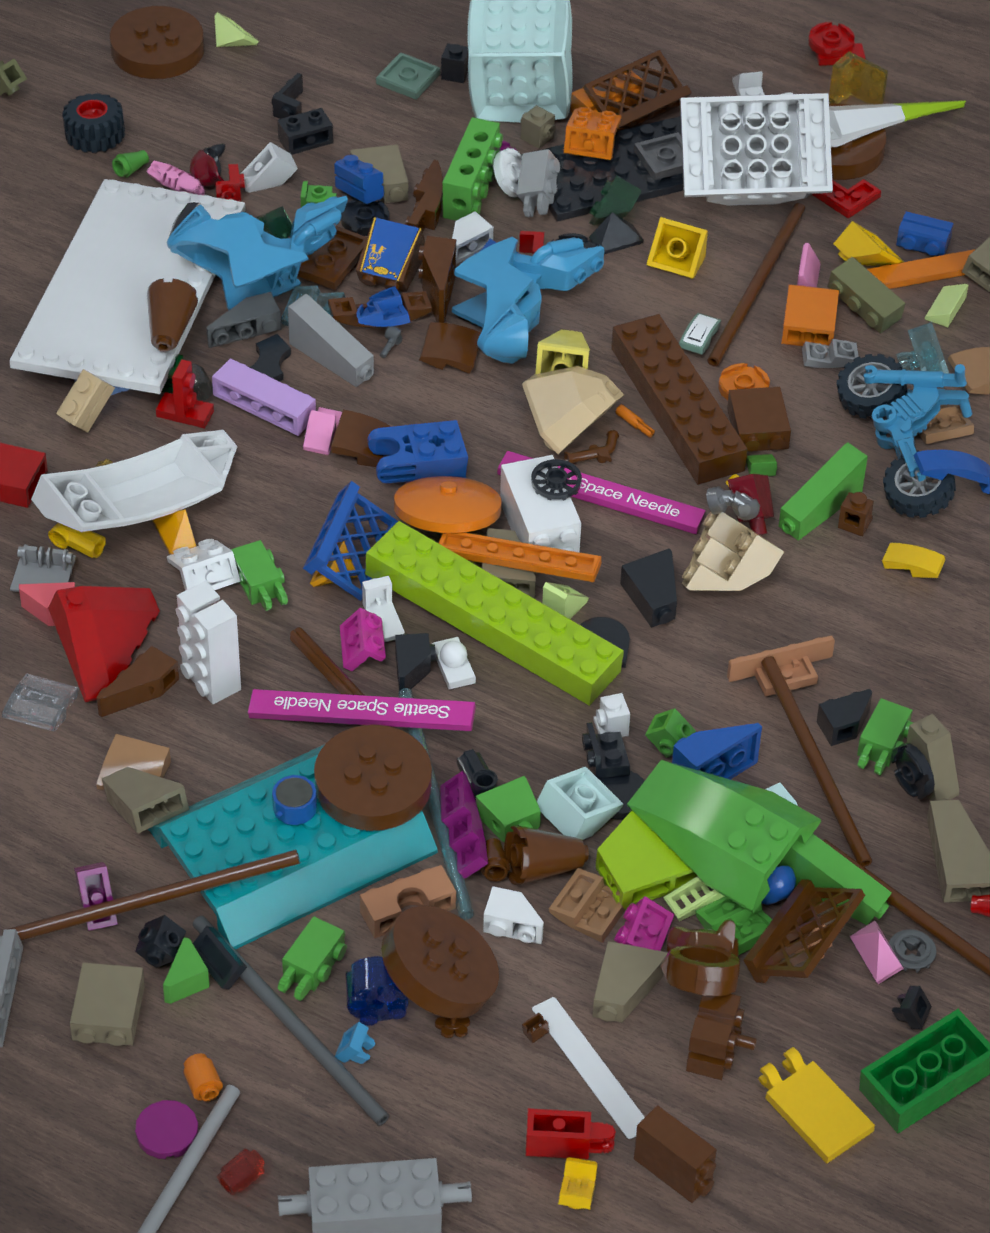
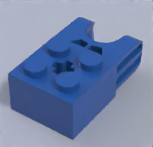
[367,420,468,483]

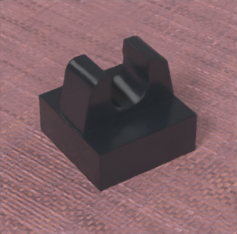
[892,986,932,1029]

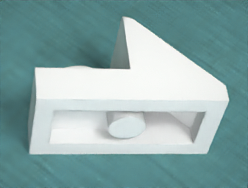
[732,72,764,96]

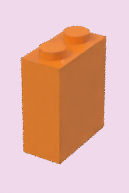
[781,284,839,346]

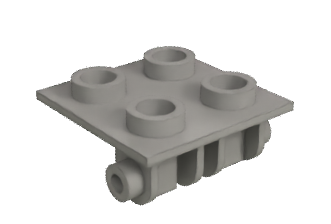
[10,544,76,592]

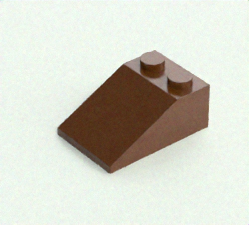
[418,236,457,323]

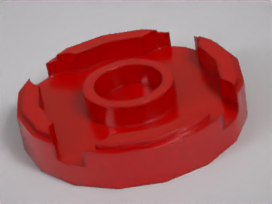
[808,22,855,57]

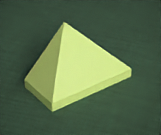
[215,12,259,47]

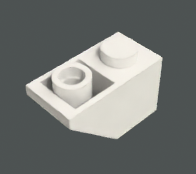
[483,886,544,944]

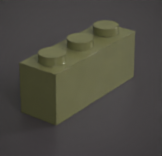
[827,257,906,334]

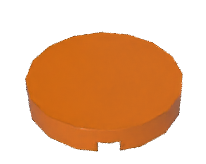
[718,363,770,401]

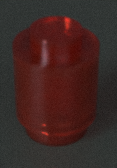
[217,1148,265,1195]

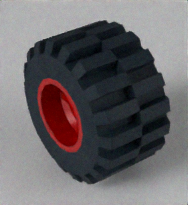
[62,93,125,153]

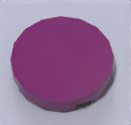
[135,1100,198,1159]

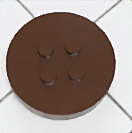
[110,6,204,79]
[829,103,886,180]
[314,725,432,831]
[381,905,499,1019]

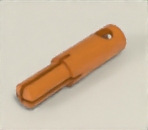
[615,404,655,438]

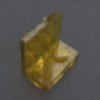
[829,52,888,105]

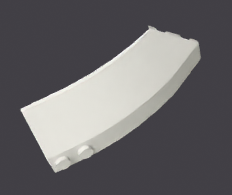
[31,430,237,532]

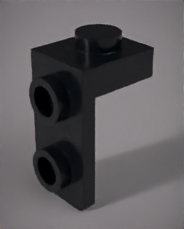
[271,73,303,119]

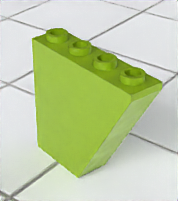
[595,810,697,910]

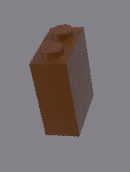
[727,387,791,452]
[634,1105,717,1203]

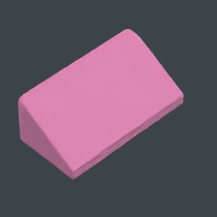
[797,243,821,288]

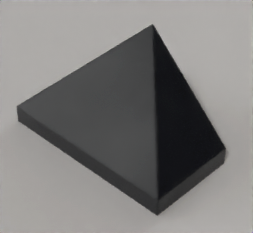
[588,212,644,254]

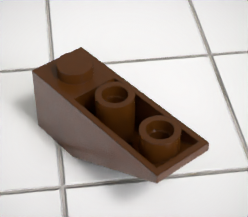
[97,646,179,717]

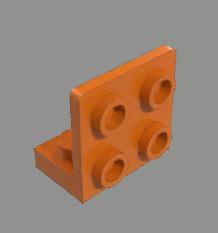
[564,107,622,160]

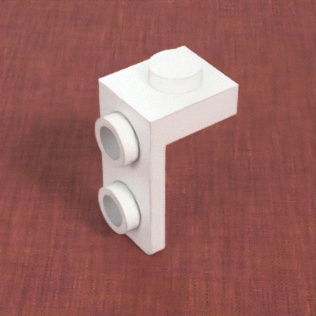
[362,576,405,642]

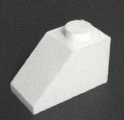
[241,142,298,193]
[452,212,493,264]

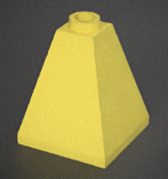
[535,330,590,374]

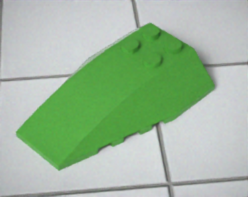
[627,760,821,913]

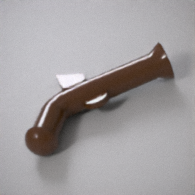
[564,430,619,463]

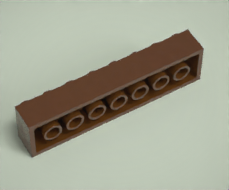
[611,314,747,485]

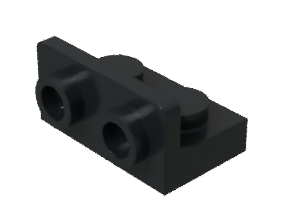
[582,722,630,778]

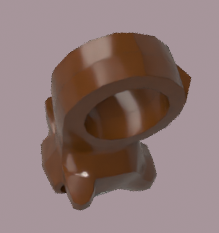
[661,919,740,996]

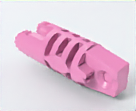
[147,161,205,196]

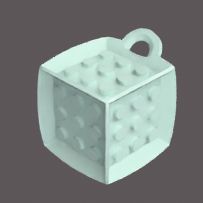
[468,0,572,122]

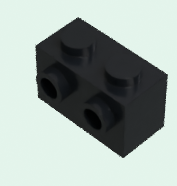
[277,108,333,155]

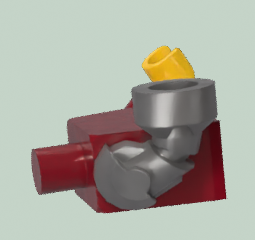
[706,474,774,535]

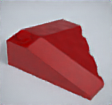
[48,586,160,702]

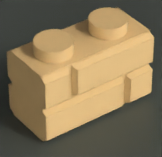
[56,369,115,432]

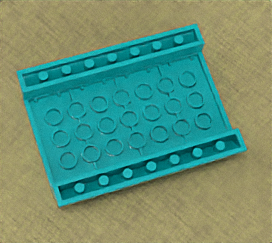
[148,744,438,950]

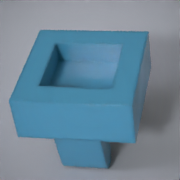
[335,1022,375,1064]

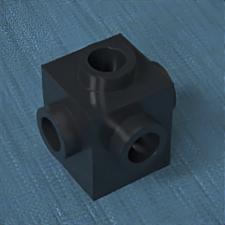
[135,915,186,968]

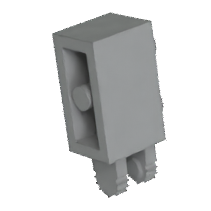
[517,149,560,217]

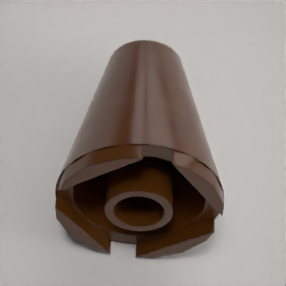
[147,278,198,352]
[504,825,589,885]

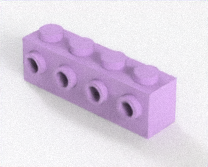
[212,358,316,436]

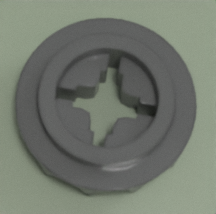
[889,929,936,973]

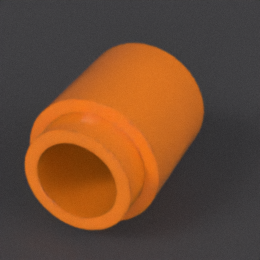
[183,1053,223,1101]

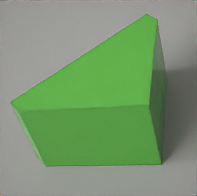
[163,937,209,1004]

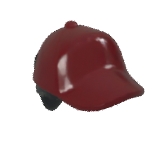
[189,143,226,187]

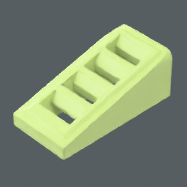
[663,876,725,921]

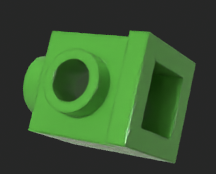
[301,181,337,208]

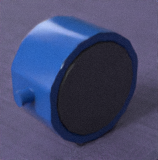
[272,775,317,825]

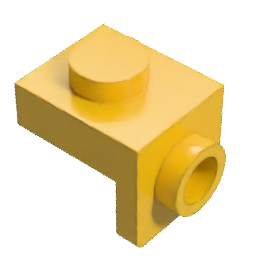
[558,1157,598,1209]

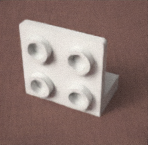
[167,539,240,591]

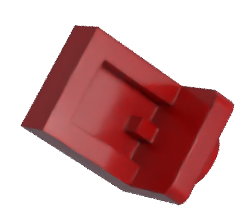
[215,164,245,202]
[519,231,544,254]

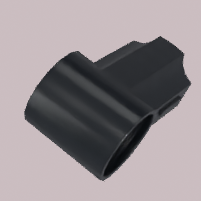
[457,749,498,801]

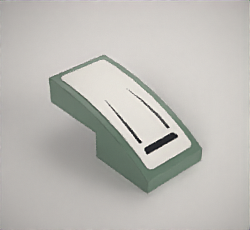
[679,313,721,354]

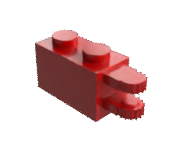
[526,1108,616,1159]

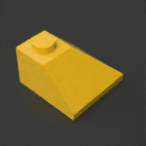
[833,221,904,266]

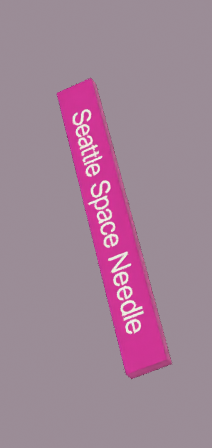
[497,451,706,534]
[248,689,476,731]

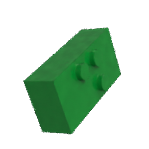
[859,1009,990,1134]

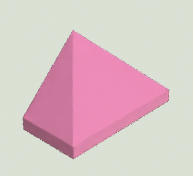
[850,921,904,984]

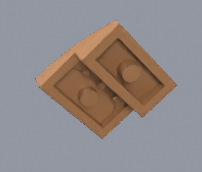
[948,347,990,395]
[918,405,974,444]
[549,868,626,943]

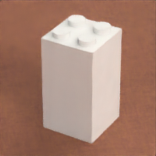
[500,455,581,552]

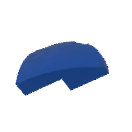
[357,286,410,327]

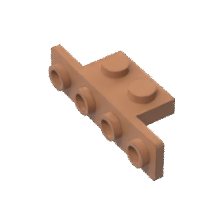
[727,636,835,696]

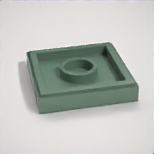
[376,52,440,100]

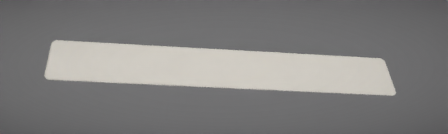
[532,997,645,1139]

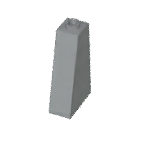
[288,294,374,387]

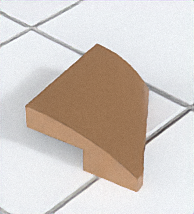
[96,734,171,790]

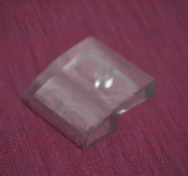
[2,673,79,732]

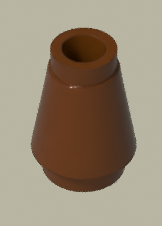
[481,838,510,881]

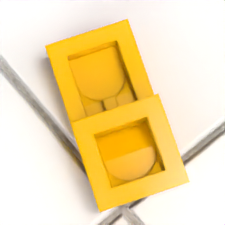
[882,543,946,578]

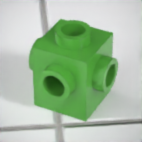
[645,708,696,758]

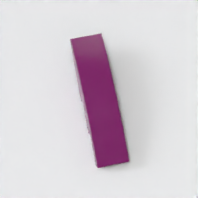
[440,771,488,878]

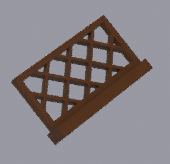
[583,50,692,132]
[743,879,865,983]

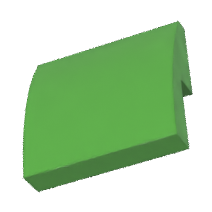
[695,897,773,955]

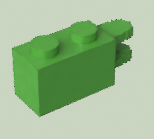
[231,540,288,611]
[857,698,914,775]
[277,916,347,1001]

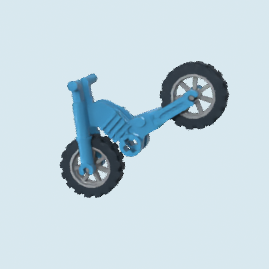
[836,354,972,518]

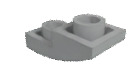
[802,339,858,368]

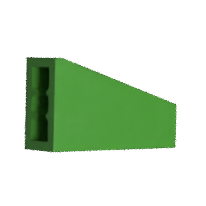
[778,442,868,541]
[777,834,892,925]

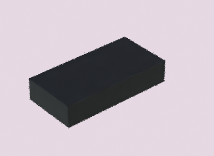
[193,926,247,990]

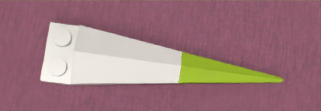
[829,101,966,147]

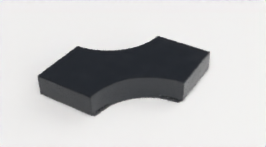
[249,334,291,381]

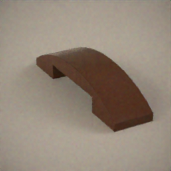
[328,291,432,327]

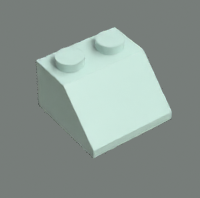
[537,766,624,840]

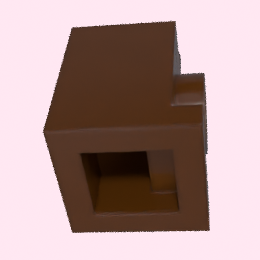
[838,492,874,537]

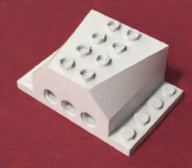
[680,93,833,206]

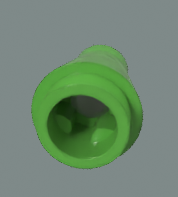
[112,150,149,177]

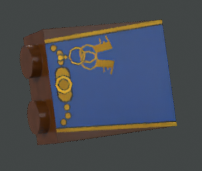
[356,217,425,292]

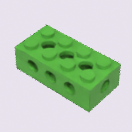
[443,117,503,221]

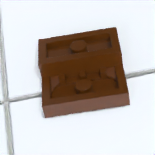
[419,322,481,374]
[331,409,391,467]

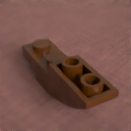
[405,160,443,232]

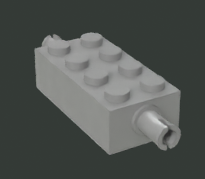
[278,1158,472,1233]

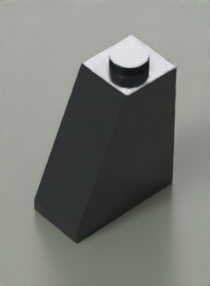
[620,548,677,628]

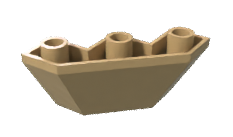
[522,366,624,454]
[682,512,784,591]

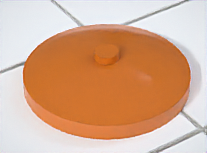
[394,476,502,533]

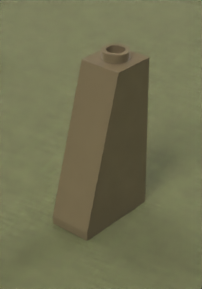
[927,799,990,903]

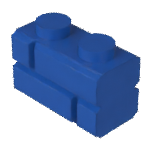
[334,155,384,204]
[896,211,953,256]

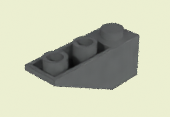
[206,292,281,348]

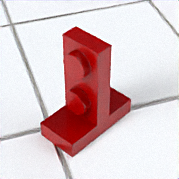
[155,360,214,429]

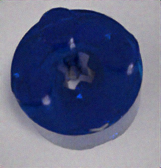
[345,956,408,1026]

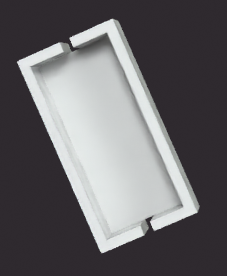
[176,581,241,704]

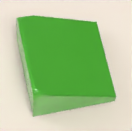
[746,454,777,476]

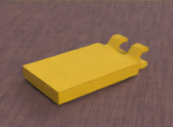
[758,1047,875,1164]

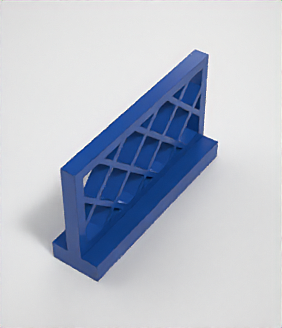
[303,481,398,601]

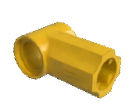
[48,523,106,558]

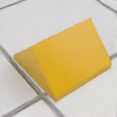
[646,217,708,279]

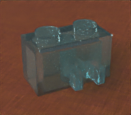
[896,322,949,373]

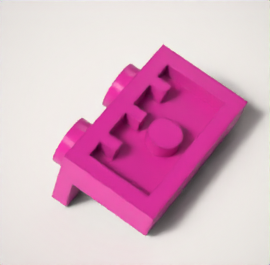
[340,608,386,671]
[614,896,674,951]

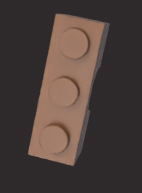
[360,865,456,939]

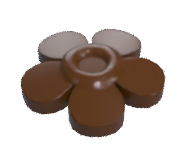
[435,1017,470,1038]

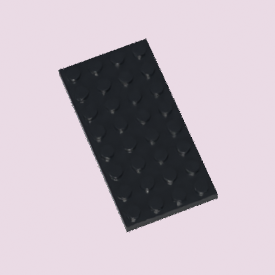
[521,116,684,222]

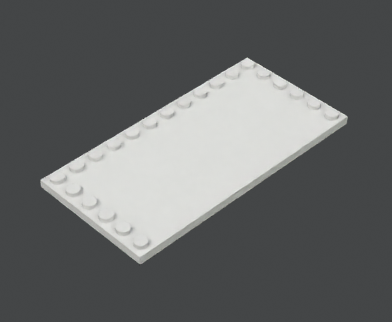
[10,179,245,394]

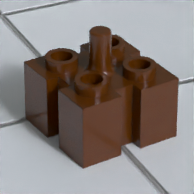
[686,994,757,1080]

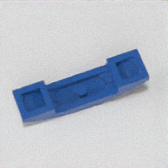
[913,450,990,494]

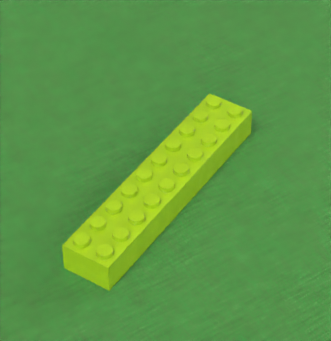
[365,521,624,706]

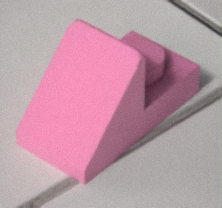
[303,407,342,455]

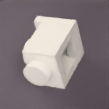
[593,693,630,737]

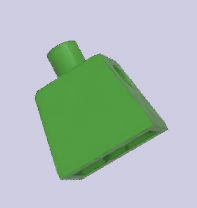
[476,776,541,842]

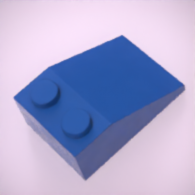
[672,723,762,780]

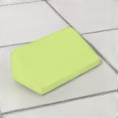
[925,284,968,327]

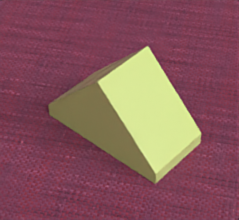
[542,582,589,619]

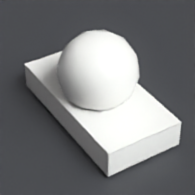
[432,637,476,690]

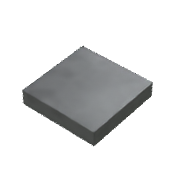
[634,132,683,180]

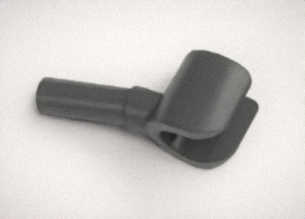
[380,326,402,358]

